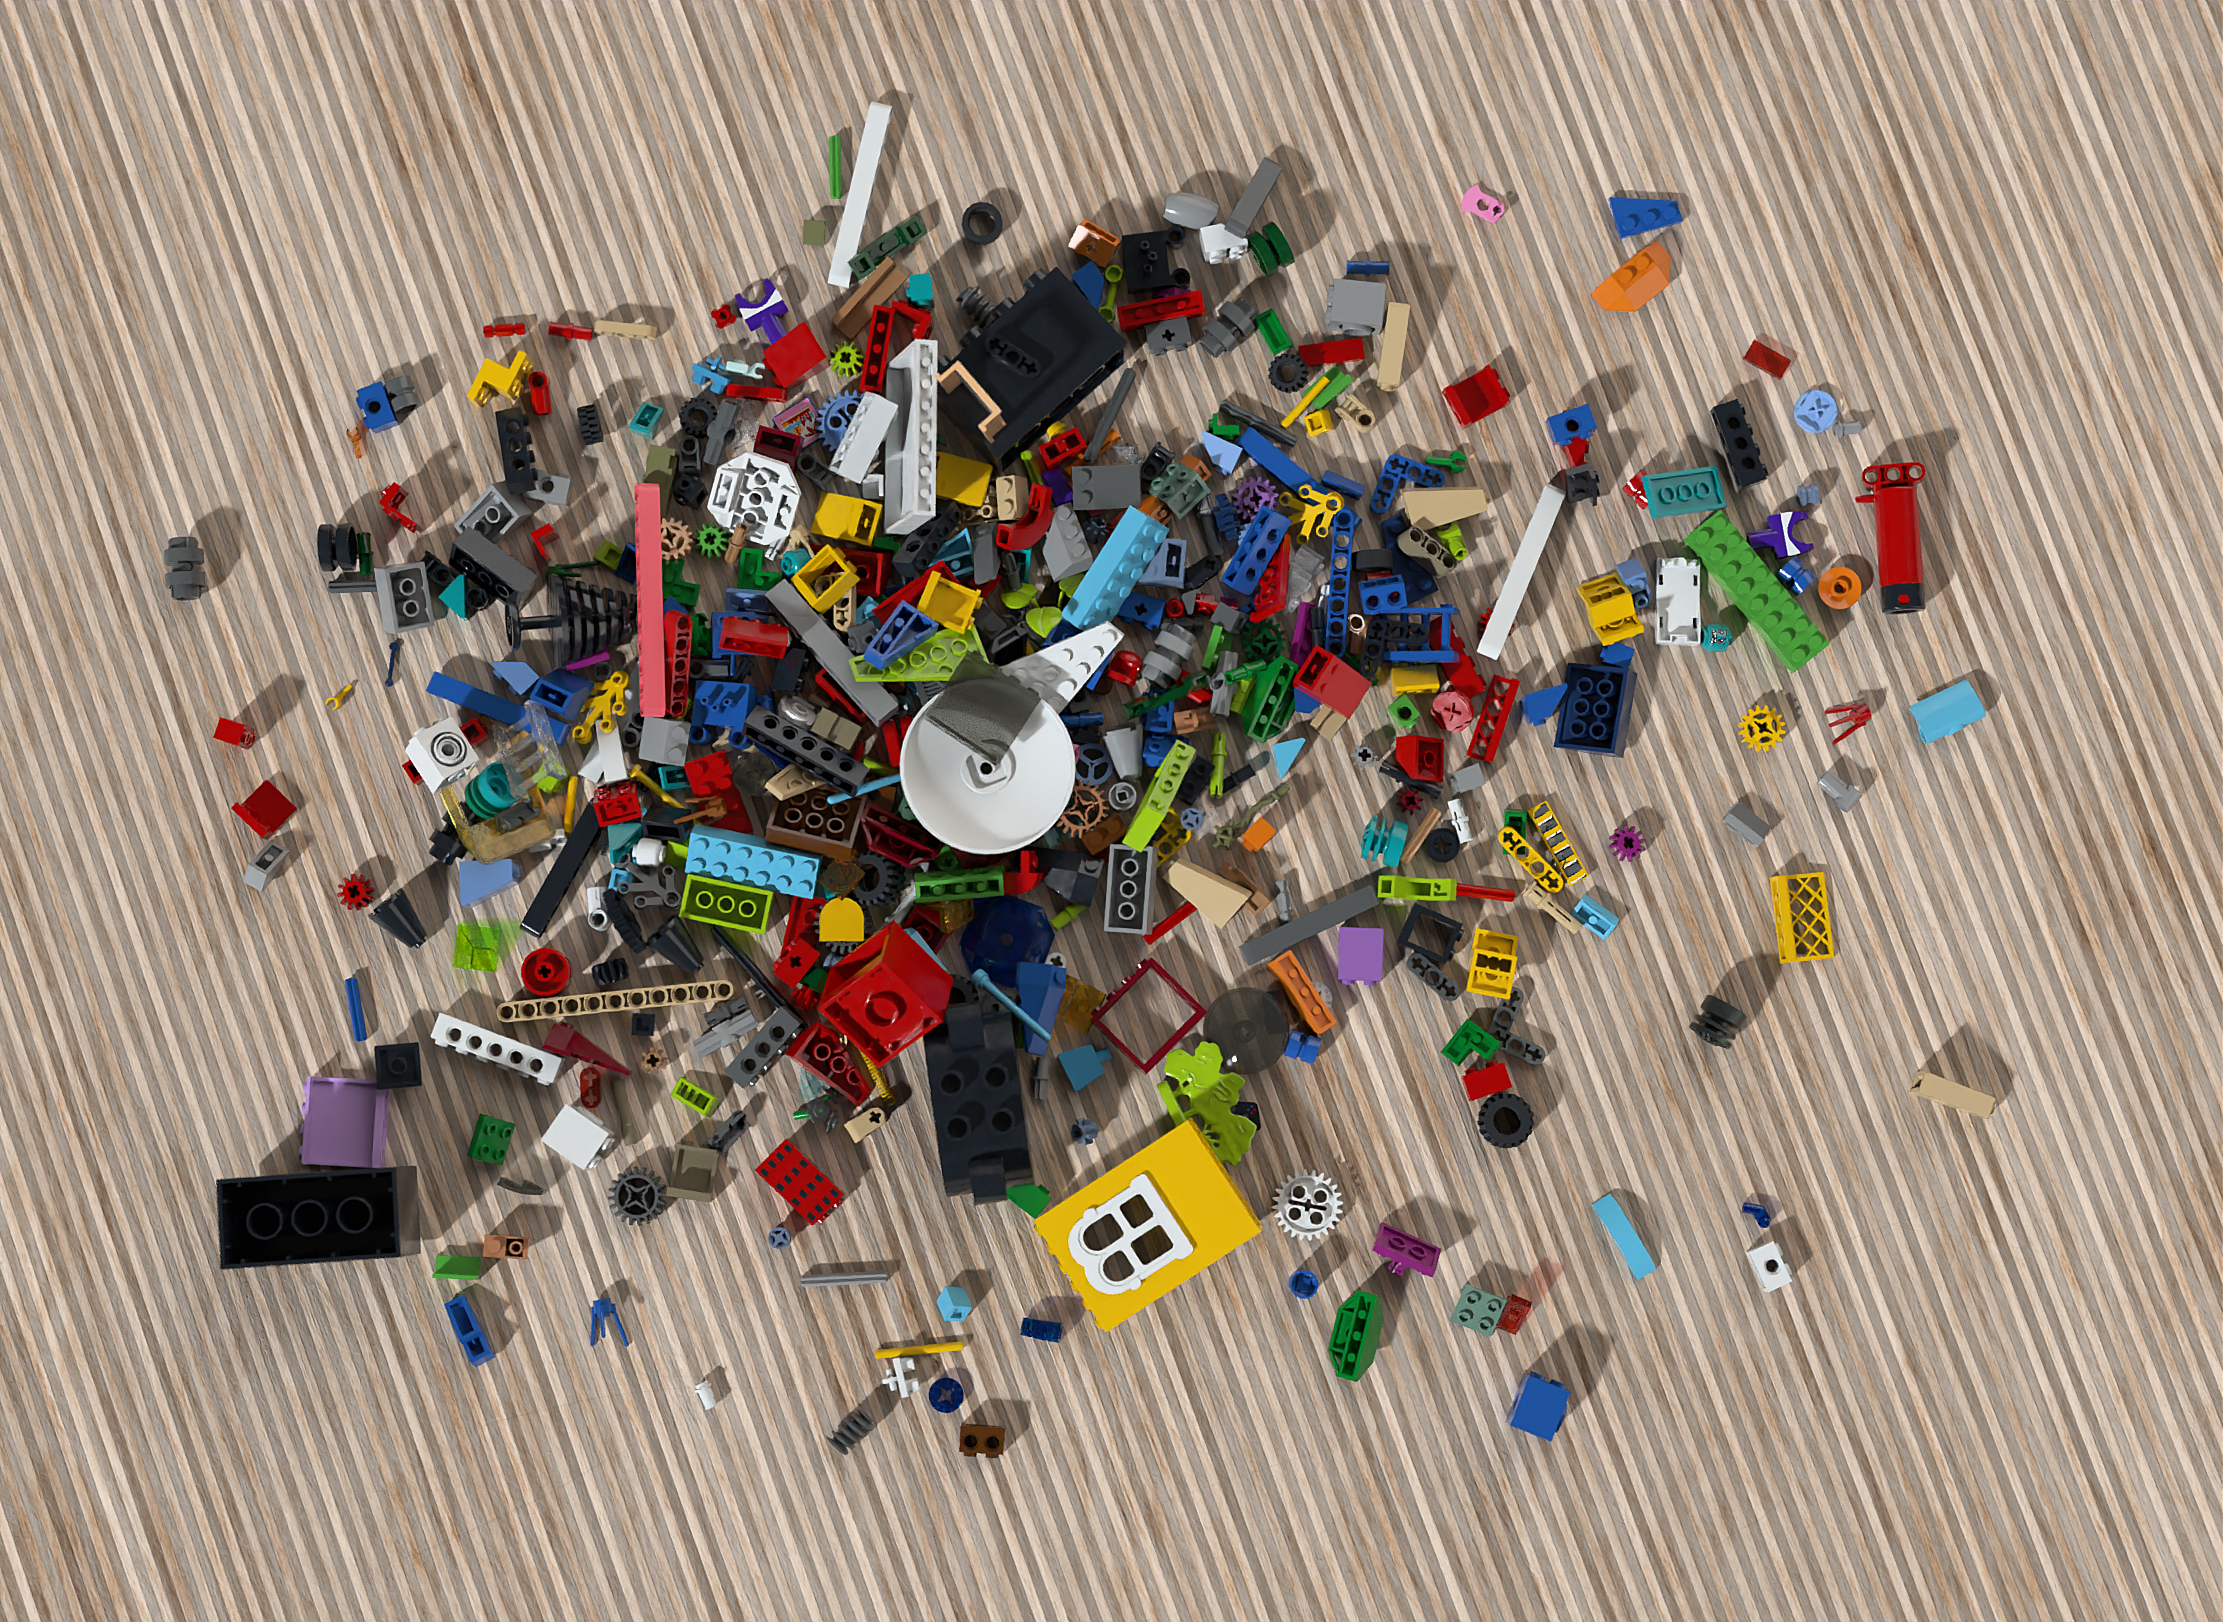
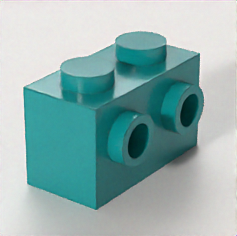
[906,273,935,311]

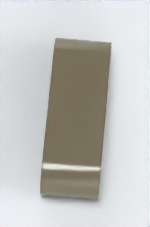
[1397,526,1457,578]

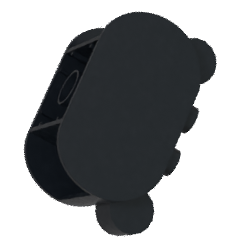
[923,1000,1035,1206]

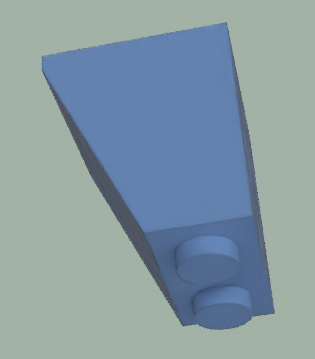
[459,859,523,908]

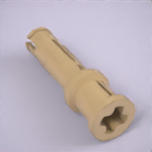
[1522,880,1583,935]

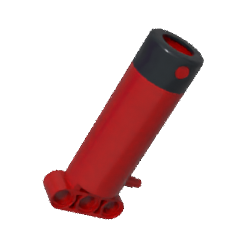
[1855,462,1926,615]

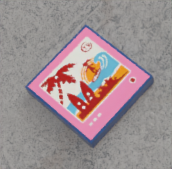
[771,397,822,452]

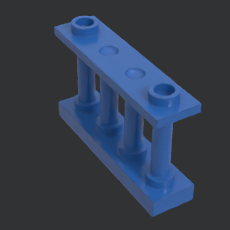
[1369,604,1460,663]

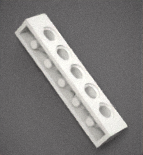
[430,1013,565,1086]

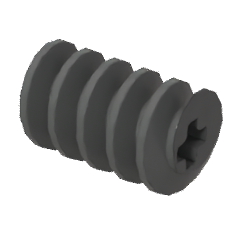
[956,286,996,331]
[826,1406,874,1455]

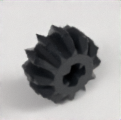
[591,958,630,986]

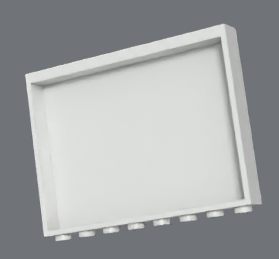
[883,339,937,536]

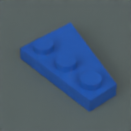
[1608,197,1683,240]

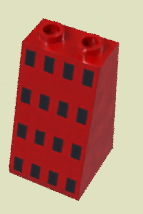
[755,1138,845,1226]

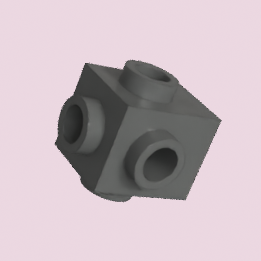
[847,621,879,655]

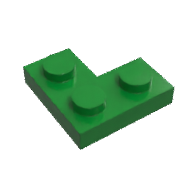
[737,548,783,591]
[662,558,701,607]
[1441,1018,1502,1067]

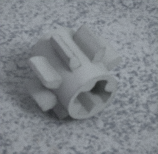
[1350,742,1378,770]

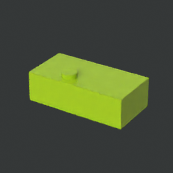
[679,874,776,935]

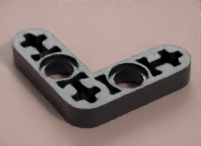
[1359,619,1431,681]

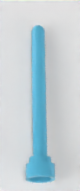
[827,772,901,804]
[970,969,1051,1042]

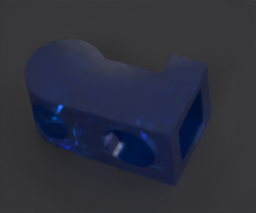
[1020,1317,1064,1343]

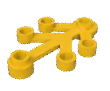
[1279,484,1344,545]
[572,671,631,744]

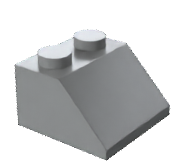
[638,717,691,767]

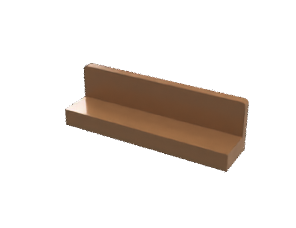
[831,256,907,340]

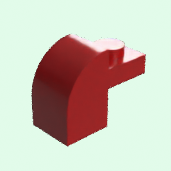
[1003,850,1043,894]

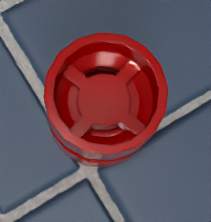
[1622,469,1648,510]

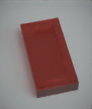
[1743,340,1791,380]

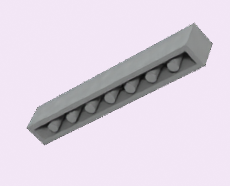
[765,579,898,727]

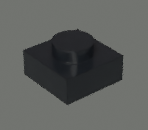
[631,1013,656,1036]

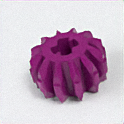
[1609,825,1646,862]

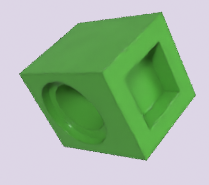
[1386,694,1421,730]

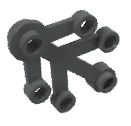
[614,852,682,911]

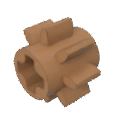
[640,1047,668,1074]

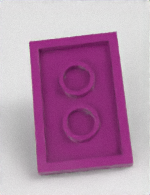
[1372,1222,1441,1277]

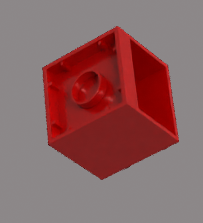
[818,920,954,1068]

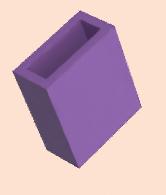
[1337,927,1384,986]

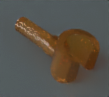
[346,427,362,459]

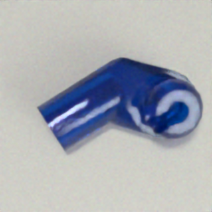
[1742,1202,1771,1228]

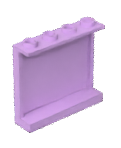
[299,1076,390,1168]

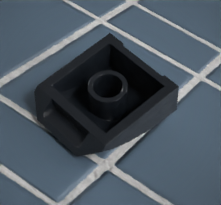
[984,626,1028,671]

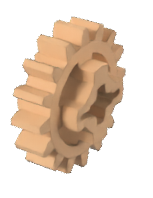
[661,518,694,564]

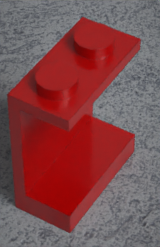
[1442,364,1510,430]

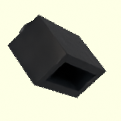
[641,805,694,842]

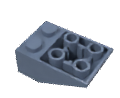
[1135,538,1187,589]

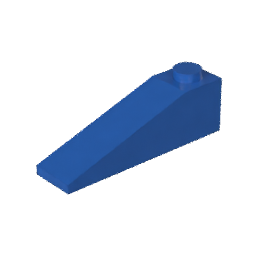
[1015,962,1067,1056]

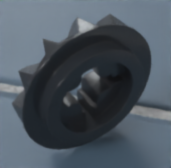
[1425,828,1460,863]

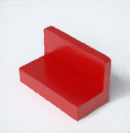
[530,523,559,562]

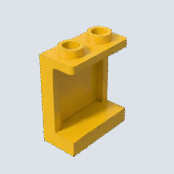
[916,571,983,634]

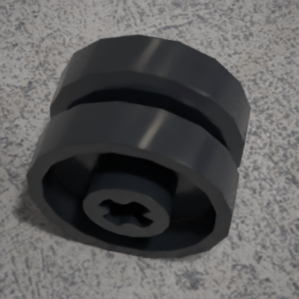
[317,523,357,572]

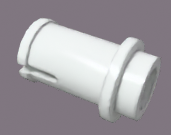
[695,1380,719,1410]

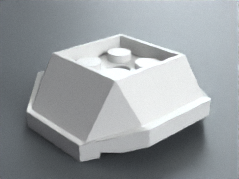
[707,450,802,545]

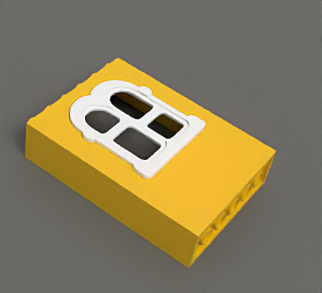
[1033,1117,1264,1332]

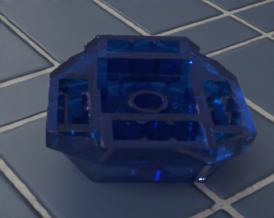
[959,894,1055,989]

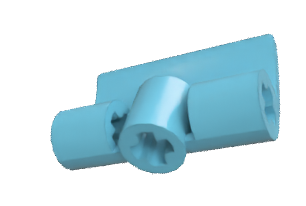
[1909,680,1986,744]

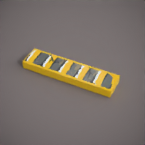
[1527,801,1589,887]

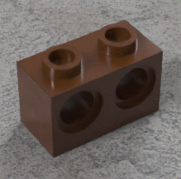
[959,1423,1005,1458]

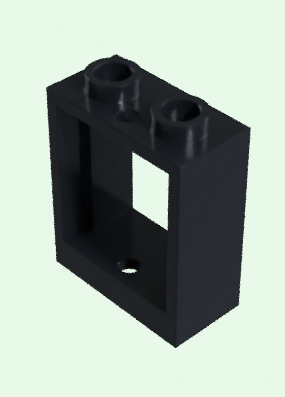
[1396,903,1464,965]

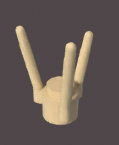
[789,524,821,558]

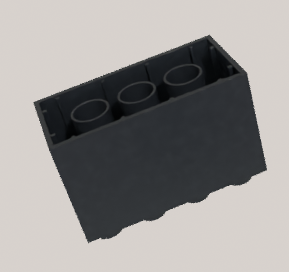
[937,266,1127,475]
[216,1166,421,1270]

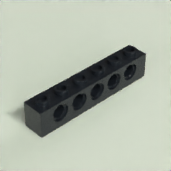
[741,704,870,798]

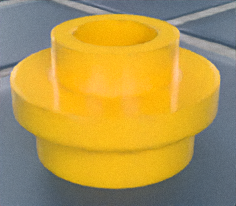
[1046,421,1067,440]

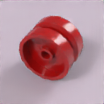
[882,714,913,768]
[521,948,573,996]

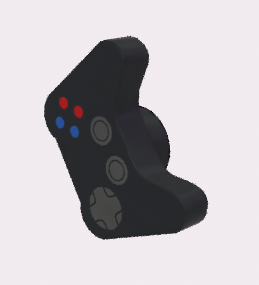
[1230,1101,1261,1131]

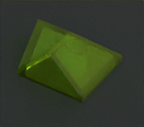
[452,924,501,972]

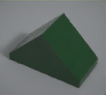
[799,965,828,995]

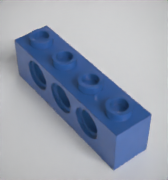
[1221,504,1292,596]

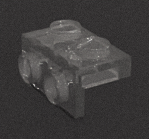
[718,399,760,449]

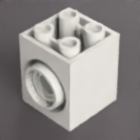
[405,716,480,794]
[541,1104,615,1170]

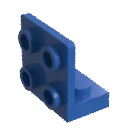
[710,612,756,660]

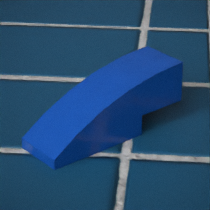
[444,1294,496,1367]

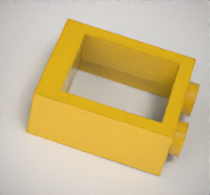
[790,544,860,615]

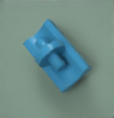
[692,356,734,394]

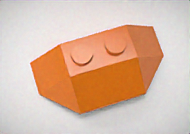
[1591,241,1671,312]

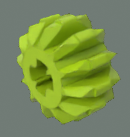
[828,341,865,378]

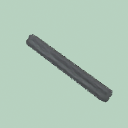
[1083,368,1136,464]

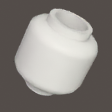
[632,838,666,867]

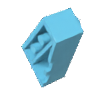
[914,528,974,580]

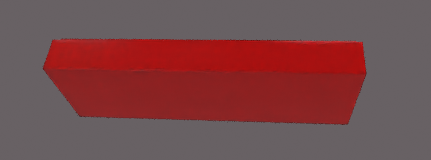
[1298,338,1365,367]

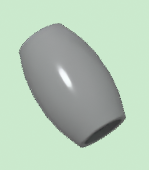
[1163,192,1218,229]

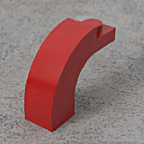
[995,483,1055,550]

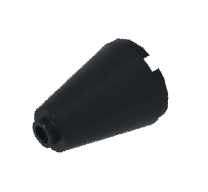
[368,888,427,949]
[645,913,704,974]

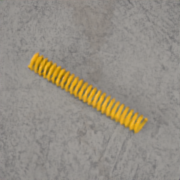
[859,1049,897,1107]

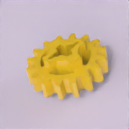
[1738,705,1786,752]

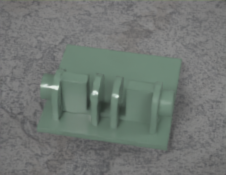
[1450,1284,1507,1337]

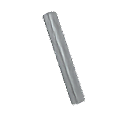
[801,1271,888,1287]

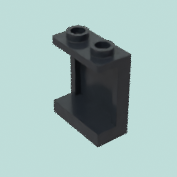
[1174,755,1215,807]

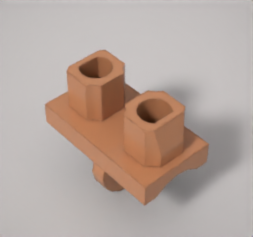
[1173,706,1216,735]

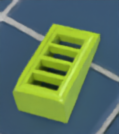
[671,1076,721,1117]

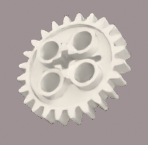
[1272,1169,1343,1241]

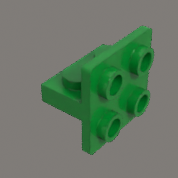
[467,1113,515,1165]

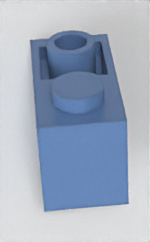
[1616,558,1652,611]
[491,661,541,698]

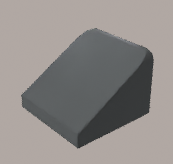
[1181,589,1197,617]

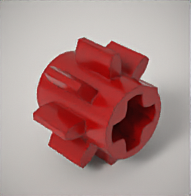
[791,985,819,1012]

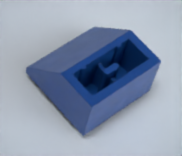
[529,668,595,721]

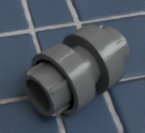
[1198,297,1258,358]
[164,537,206,601]

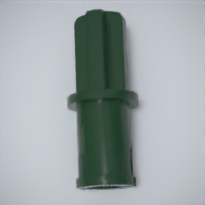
[356,532,374,576]

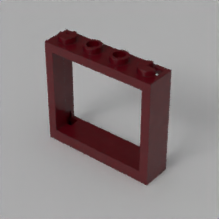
[1089,957,1207,1076]

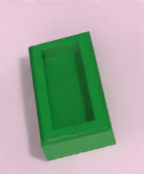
[1254,308,1293,356]

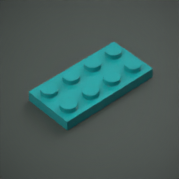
[1642,466,1727,519]

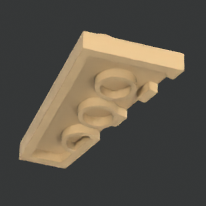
[765,763,826,801]

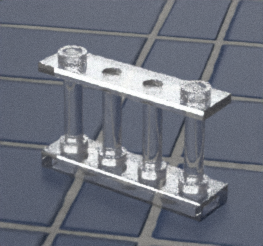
[491,699,567,803]

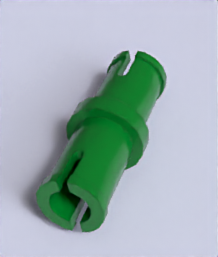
[1224,659,1266,684]

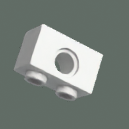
[1746,1241,1792,1292]

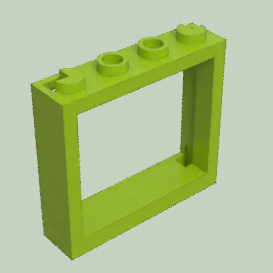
[1122,740,1196,852]

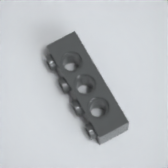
[724,1005,804,1089]

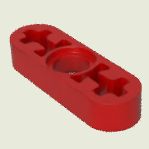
[726,384,789,403]

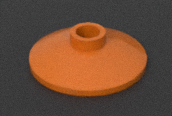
[1818,567,1862,610]

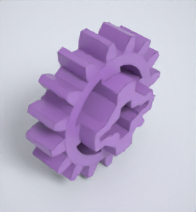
[1233,477,1279,523]

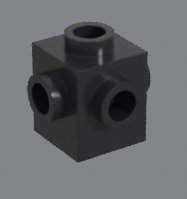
[671,473,708,511]

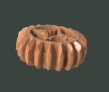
[1057,779,1110,838]

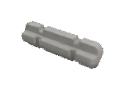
[1276,880,1294,923]

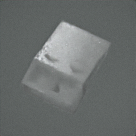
[1282,544,1325,616]

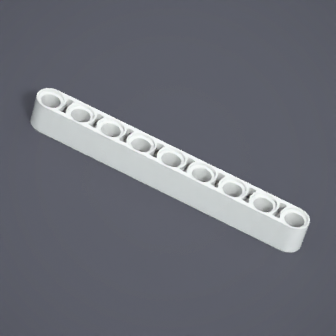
[828,102,893,288]
[1476,483,1566,660]

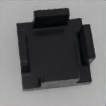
[374,1042,422,1090]

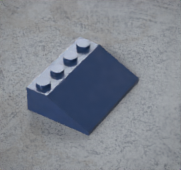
[1554,662,1637,758]

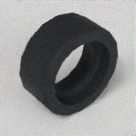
[962,202,1003,245]
[1352,549,1393,573]

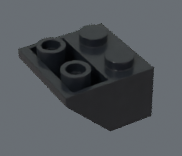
[770,647,812,696]

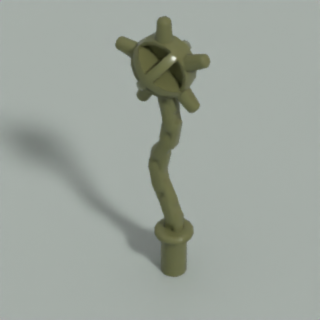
[1213,783,1291,851]

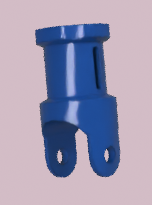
[755,685,778,716]

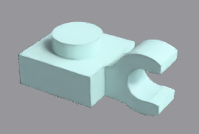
[726,359,766,381]

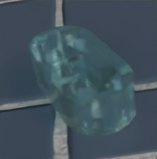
[799,1067,820,1102]

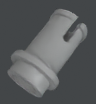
[1832,420,1861,438]

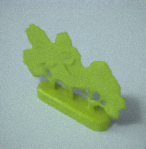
[1157,1041,1257,1166]

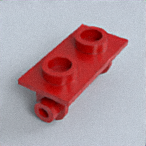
[1193,592,1239,616]

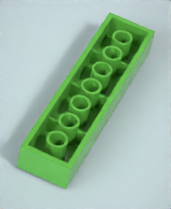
[1683,510,1830,674]

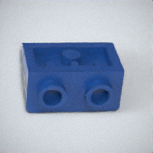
[1139,687,1174,734]

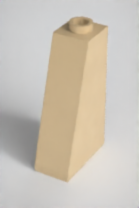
[1376,302,1411,391]
[1399,486,1490,531]
[1162,857,1253,929]
[1909,1072,1996,1119]

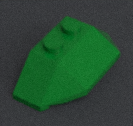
[1242,656,1299,743]
[1328,1290,1384,1382]

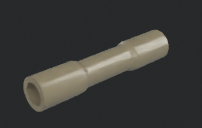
[611,1079,638,1146]

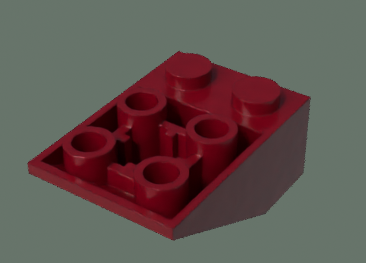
[753,425,805,477]

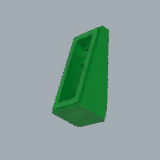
[1503,809,1527,855]

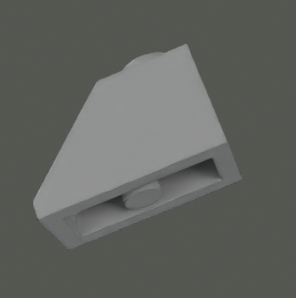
[243,840,289,892]

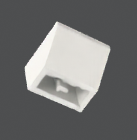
[1199,223,1248,264]

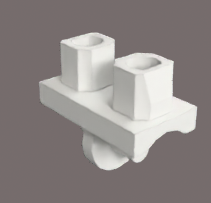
[882,1357,920,1398]

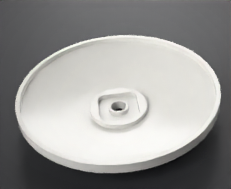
[900,679,1075,854]

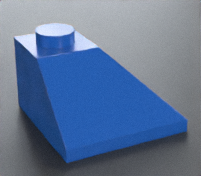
[1520,683,1568,727]

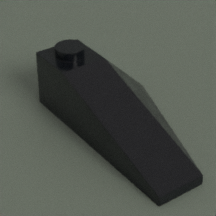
[1013,845,1104,908]

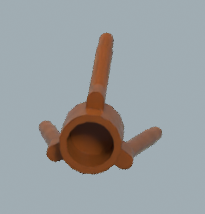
[674,795,727,832]

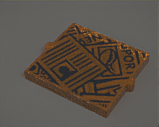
[817,859,866,900]

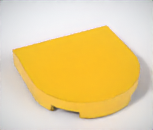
[819,897,864,941]

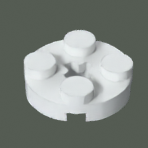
[778,695,819,732]

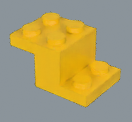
[467,350,534,408]
[1577,572,1644,646]
[1466,928,1519,1000]

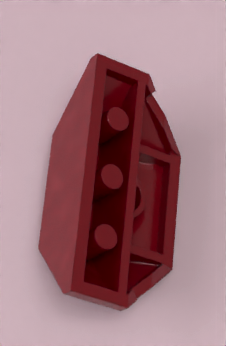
[860,803,945,867]

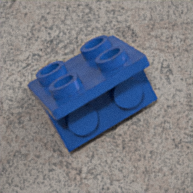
[1142,731,1190,769]

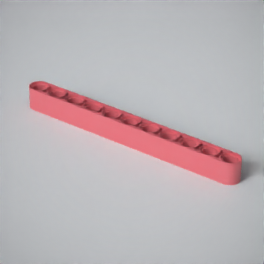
[634,483,665,717]

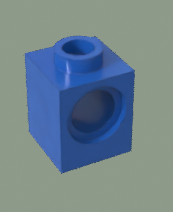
[1599,643,1635,668]

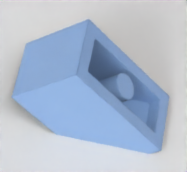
[1201,431,1243,476]

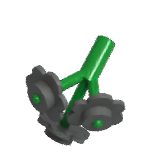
[793,1085,839,1133]

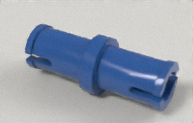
[1347,259,1390,276]
[1059,711,1103,729]

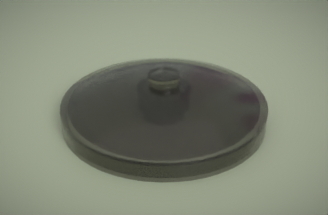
[1203,987,1290,1075]

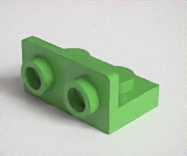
[1201,625,1234,673]

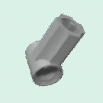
[1816,769,1862,813]

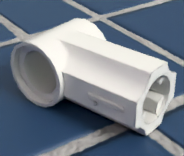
[587,887,611,931]

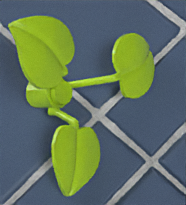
[1000,573,1086,638]

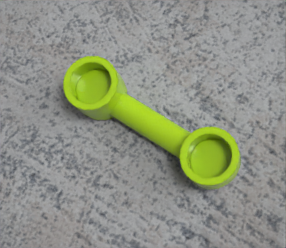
[1098,265,1124,324]

